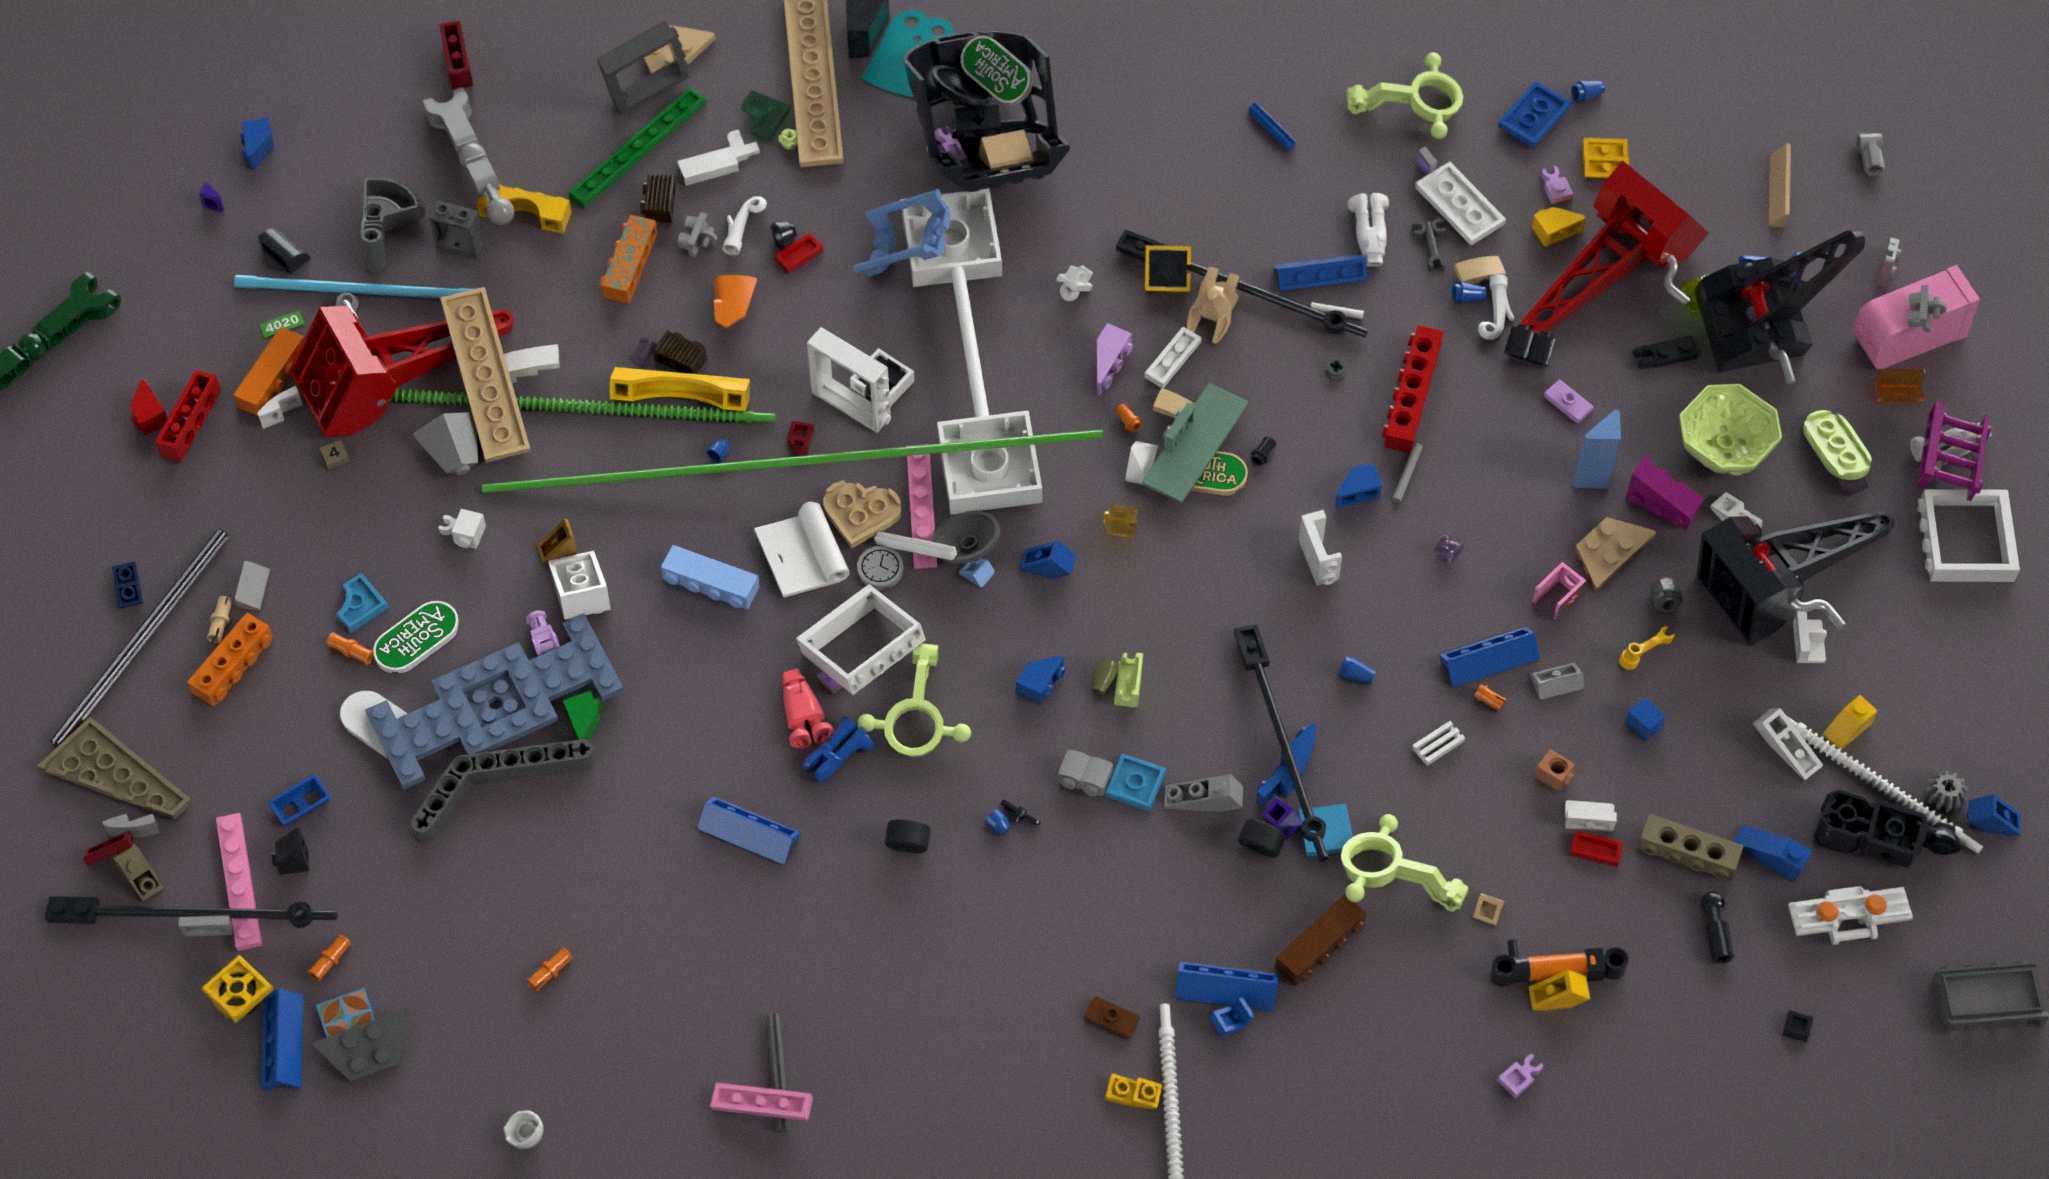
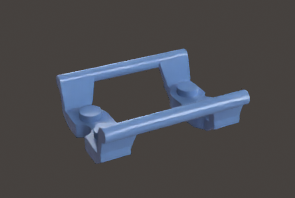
[853,189,951,277]

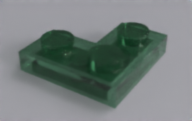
[741,90,790,142]

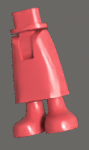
[782,669,834,748]

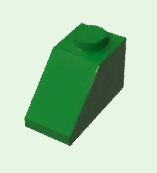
[563,691,602,741]

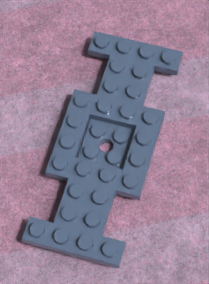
[365,614,624,790]

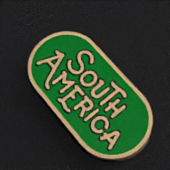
[1191,451,1248,496]

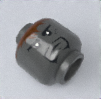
[1650,577,1683,612]

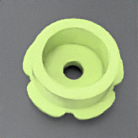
[779,129,798,149]

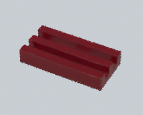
[83,831,134,867]

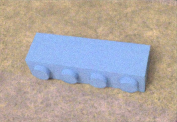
[661,545,759,610]

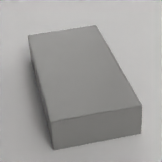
[179,916,233,936]

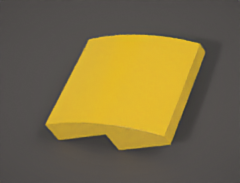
[1583,138,1629,178]

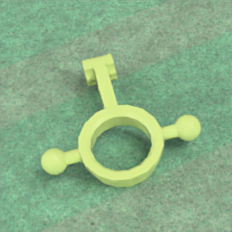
[1346,52,1463,139]
[857,643,971,757]
[1341,814,1468,912]

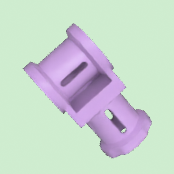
[525,610,560,657]

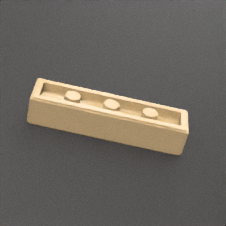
[1768,143,1791,228]

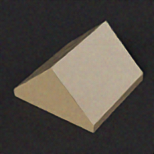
[979,130,1033,169]

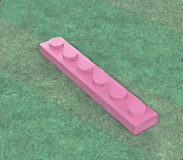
[906,444,937,569]
[216,813,262,951]

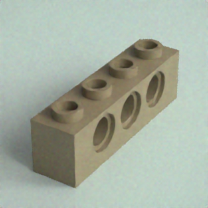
[1637,813,1744,881]

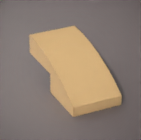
[1453,256,1506,284]
[1153,388,1195,418]

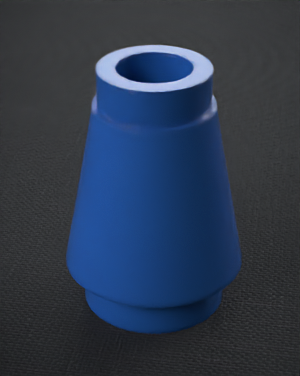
[1571,80,1605,102]
[1451,282,1486,304]
[1339,656,1376,684]

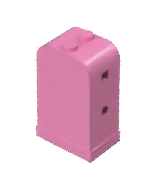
[1853,265,1980,369]

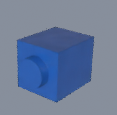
[1625,697,1666,741]

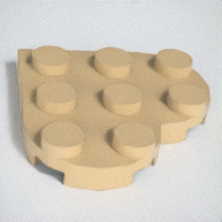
[823,481,901,549]

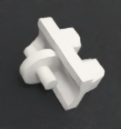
[1056,266,1093,301]

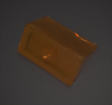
[1874,369,1925,403]

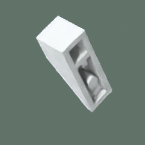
[1752,708,1823,780]

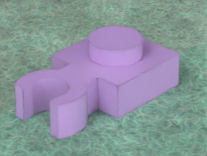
[934,126,966,162]
[1542,166,1573,204]
[1497,1054,1543,1098]

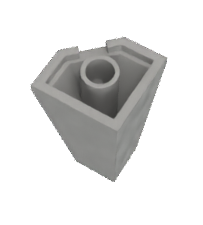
[413,412,478,475]

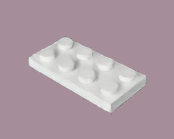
[1415,162,1506,245]

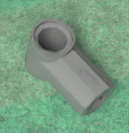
[1856,133,1884,176]

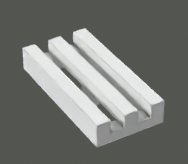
[1412,721,1465,766]

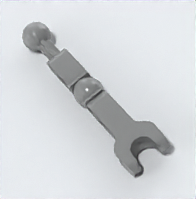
[422,87,514,226]

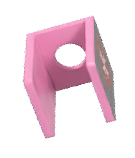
[1532,562,1586,621]

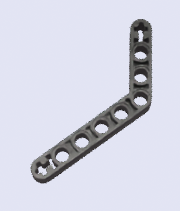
[411,740,596,843]

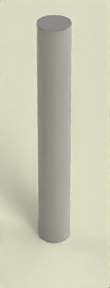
[1392,443,1423,503]

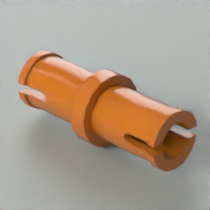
[327,632,374,665]
[308,934,352,982]
[526,947,573,992]

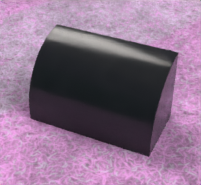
[258,228,311,274]

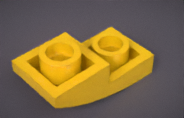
[1104,1074,1162,1109]

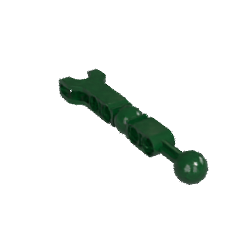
[0,272,121,390]

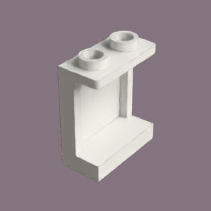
[1298,510,1342,586]

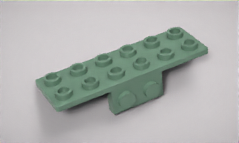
[1142,383,1248,503]

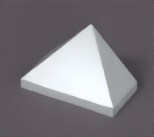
[1125,441,1158,485]

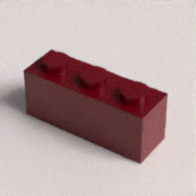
[439,20,474,90]

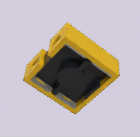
[1145,246,1191,292]

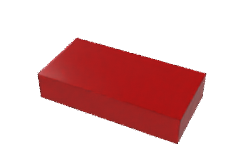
[774,233,824,274]
[1570,830,1623,867]

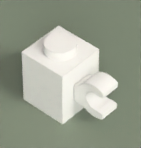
[439,509,486,549]

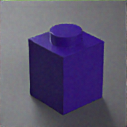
[1261,797,1303,840]

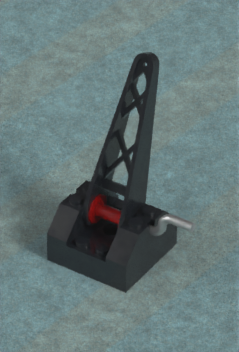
[1694,230,1865,384]
[1696,511,1894,646]

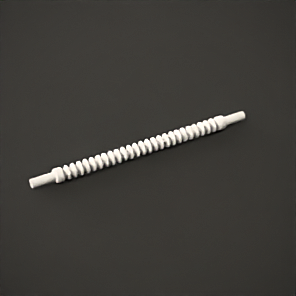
[1787,716,1983,854]
[1159,1004,1184,1179]

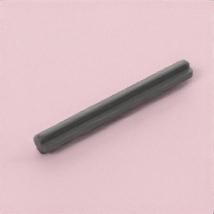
[766,1013,790,1132]

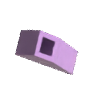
[1097,323,1133,396]

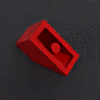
[130,379,168,435]

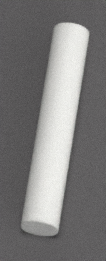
[1311,302,1364,320]

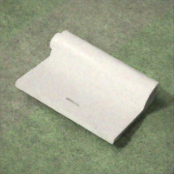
[754,502,850,598]

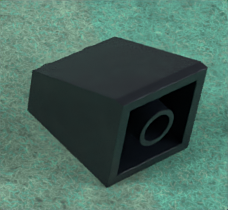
[846,0,890,58]

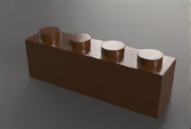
[1275,894,1366,986]

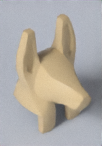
[1187,267,1239,345]

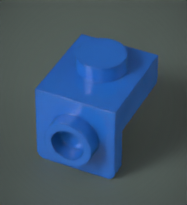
[1209,998,1254,1037]

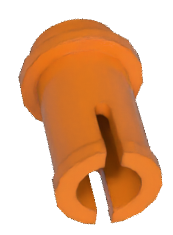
[1115,404,1142,432]
[1474,684,1506,712]

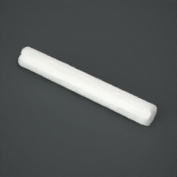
[874,532,957,560]

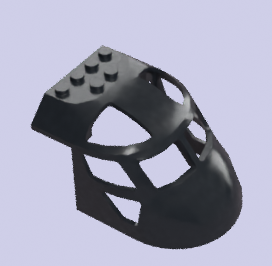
[904,31,1070,192]

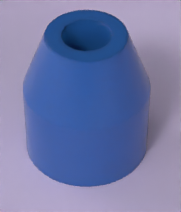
[706,439,730,463]
[984,809,1011,835]

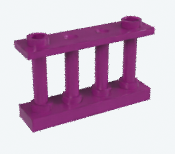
[1917,400,1992,501]

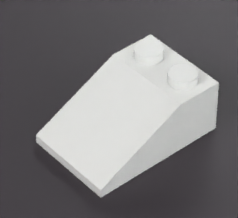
[548,550,611,620]

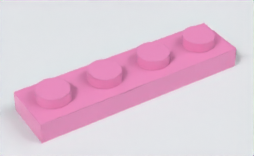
[710,1083,813,1121]

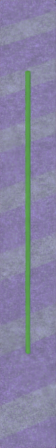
[482,429,1104,494]

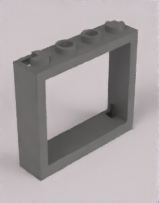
[596,20,689,115]

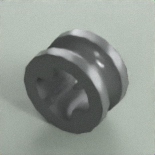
[1326,358,1346,380]

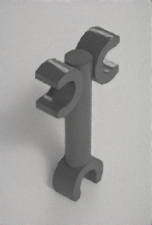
[1412,218,1445,272]

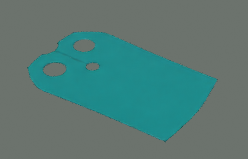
[861,9,954,98]

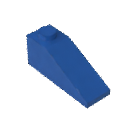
[1732,825,1812,882]

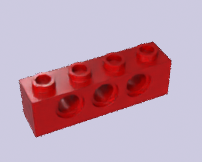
[155,369,222,463]

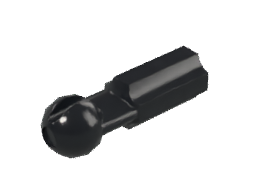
[1701,891,1735,964]

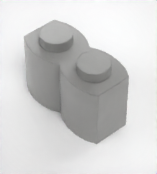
[1058,750,1113,797]

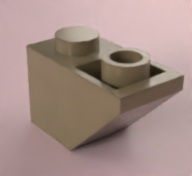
[111,843,164,901]

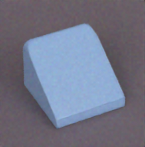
[959,558,995,587]

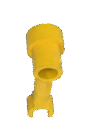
[1619,626,1675,670]

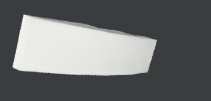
[504,344,560,383]

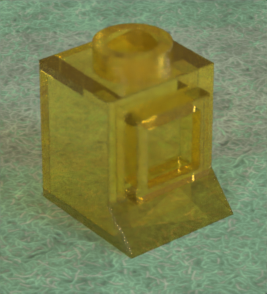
[1103,504,1139,538]

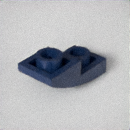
[112,561,143,609]

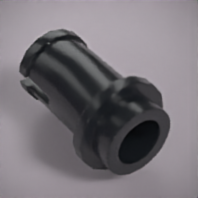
[1251,436,1277,466]

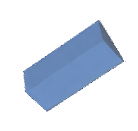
[1573,409,1621,489]

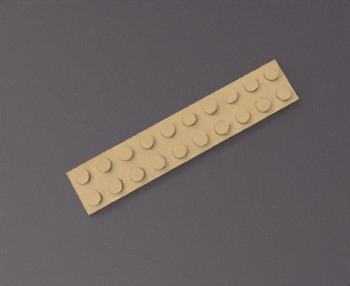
[784,0,844,167]

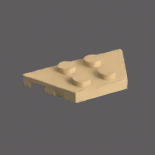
[643,25,715,74]
[1575,517,1656,592]

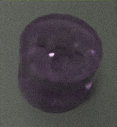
[1434,534,1463,563]

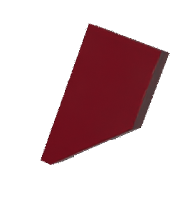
[787,420,815,457]

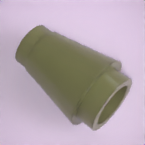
[1091,658,1118,695]

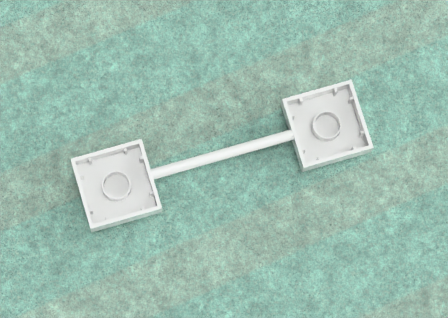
[901,189,1042,515]

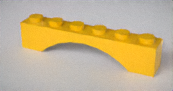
[610,367,750,411]

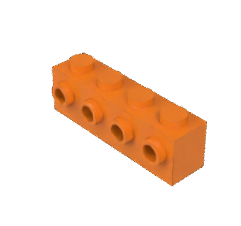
[187,613,273,707]

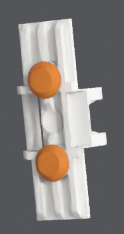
[1788,886,1913,945]

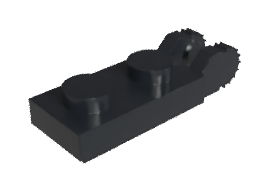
[1633,335,1700,369]

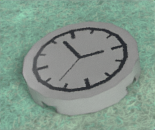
[857,546,904,590]

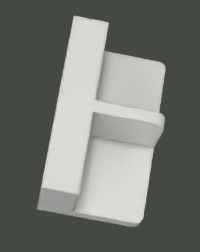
[1793,611,1827,663]

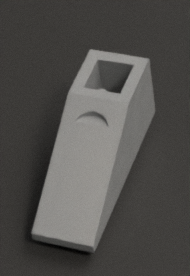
[1164,774,1243,812]

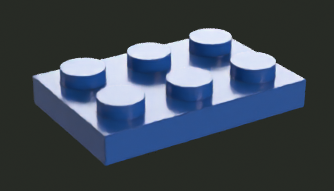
[1498,81,1572,148]

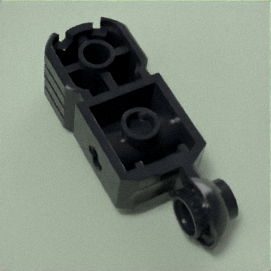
[1814,789,1961,868]

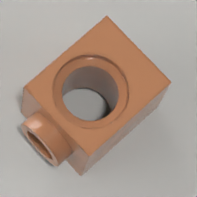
[1535,749,1575,792]

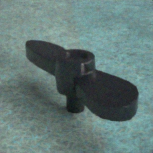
[1000,800,1041,826]

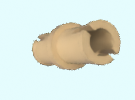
[207,596,233,643]

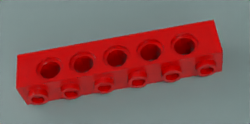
[1382,325,1444,453]

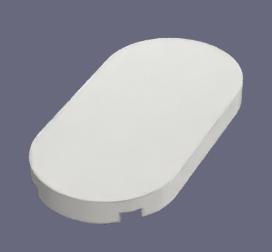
[340,691,407,759]

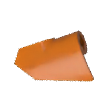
[714,275,757,329]

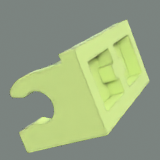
[1114,653,1143,707]

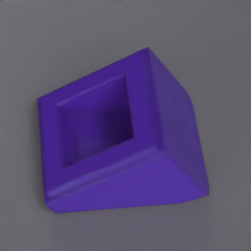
[199,182,224,212]

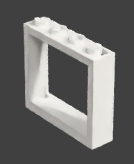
[807,327,891,433]
[1917,489,2020,582]
[796,584,926,695]

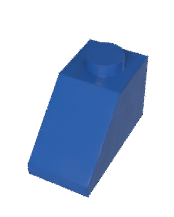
[1335,463,1382,509]
[1019,540,1076,579]
[1967,794,2021,836]

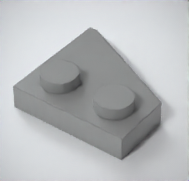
[1877,238,1901,287]

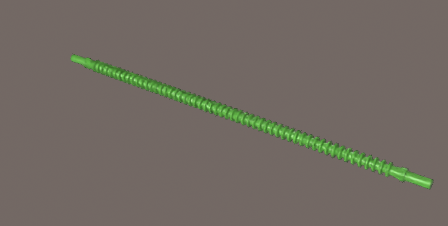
[388,388,776,424]

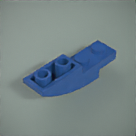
[1256,722,1316,808]

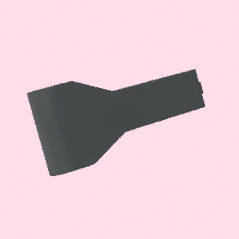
[361,176,426,273]

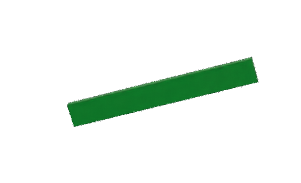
[568,87,707,209]

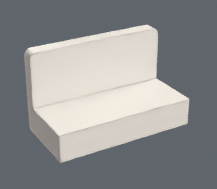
[1565,800,1617,832]

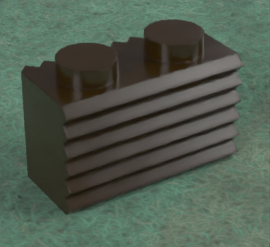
[640,174,676,222]
[653,330,707,374]

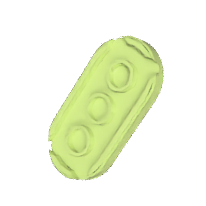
[1803,410,1872,480]

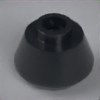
[770,220,797,250]

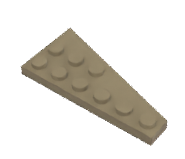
[37,717,192,820]

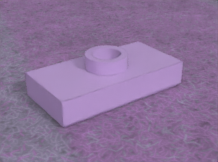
[1544,379,1594,424]

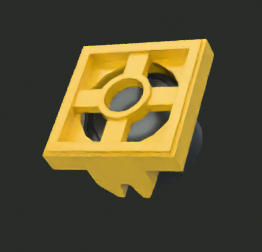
[201,955,274,1023]

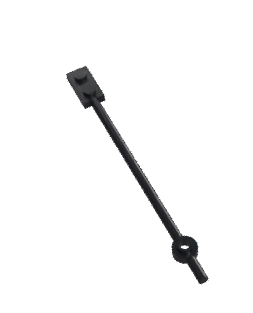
[1116,229,1368,338]
[1234,624,1329,862]
[45,896,338,928]

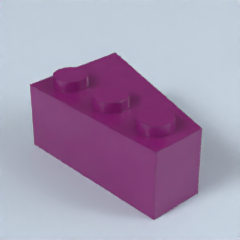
[1626,454,1704,530]

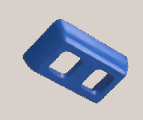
[268,774,330,826]

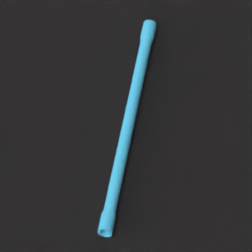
[234,275,474,299]

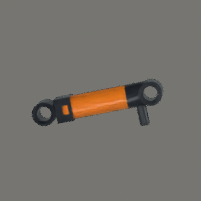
[1490,939,1629,987]

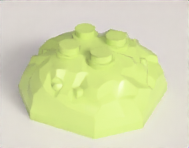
[1679,384,1782,475]

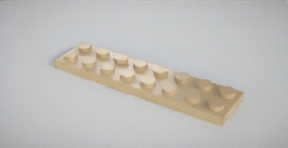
[440,287,531,463]

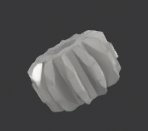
[1925,769,1968,812]

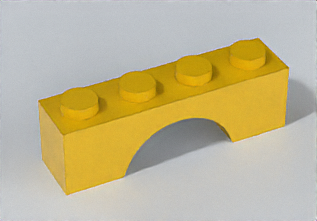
[477,184,571,234]

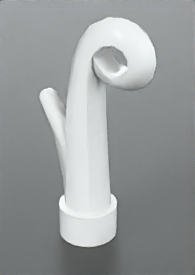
[722,196,767,256]
[1478,274,1514,340]

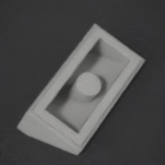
[234,561,270,611]
[1530,663,1584,699]

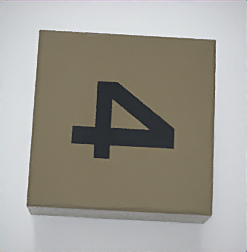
[319,440,350,470]

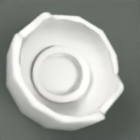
[504,1111,543,1149]

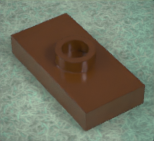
[1084,996,1140,1039]

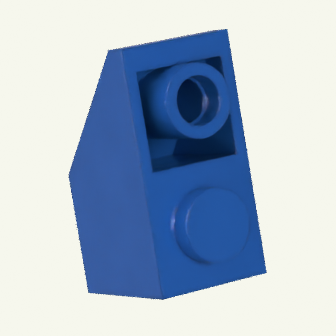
[239,117,274,169]
[1016,655,1066,705]

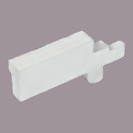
[677,130,760,186]

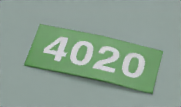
[259,310,305,338]

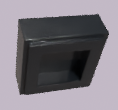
[1782,1010,1814,1043]

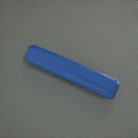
[1248,102,1297,151]

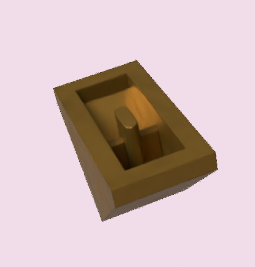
[536,519,578,565]

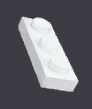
[1144,327,1202,388]

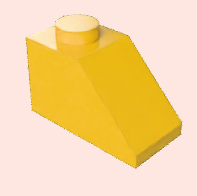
[1531,207,1586,247]
[1822,695,1878,750]
[1529,970,1590,1011]

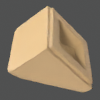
[1472,893,1505,926]

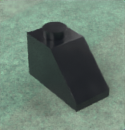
[271,828,310,875]

